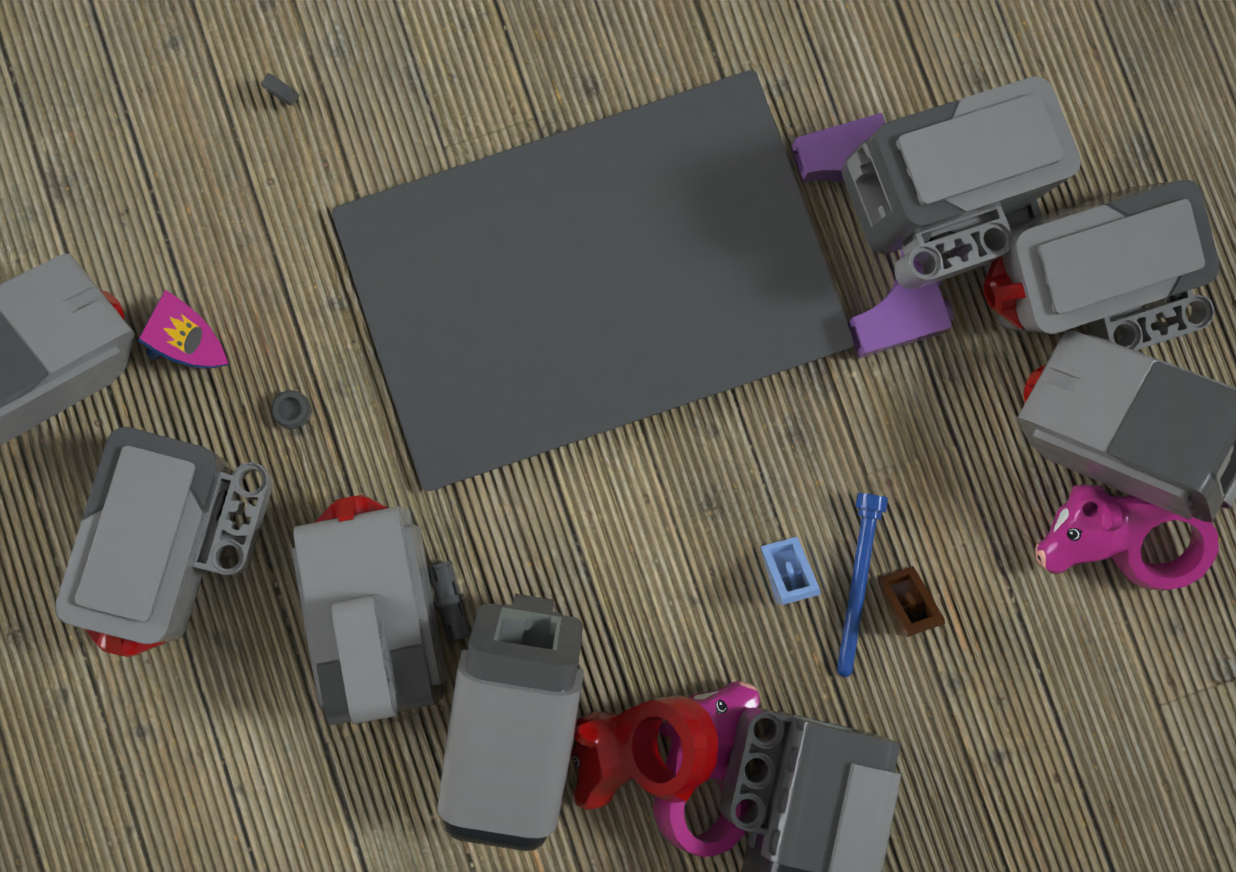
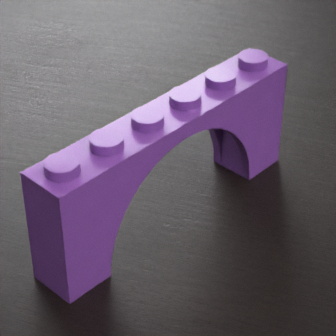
[791,113,954,359]

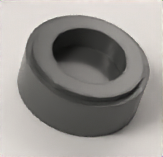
[261,73,300,106]
[271,390,312,429]

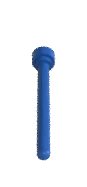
[837,493,888,677]

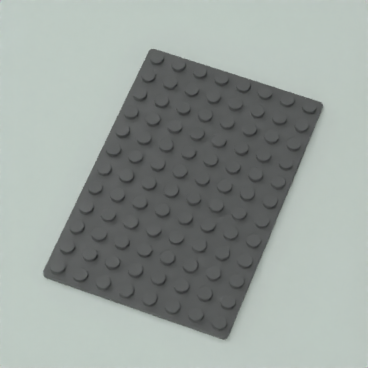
[332,70,854,491]

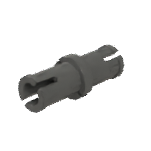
[427,561,471,642]

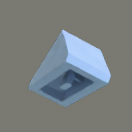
[761,537,821,605]

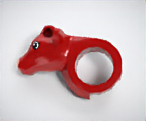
[571,695,718,810]

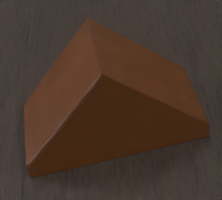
[878,566,945,637]

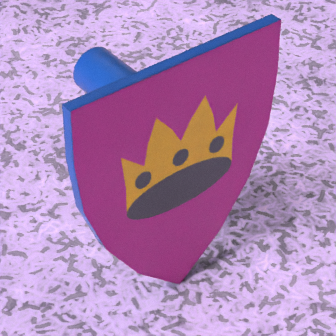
[137,290,229,369]

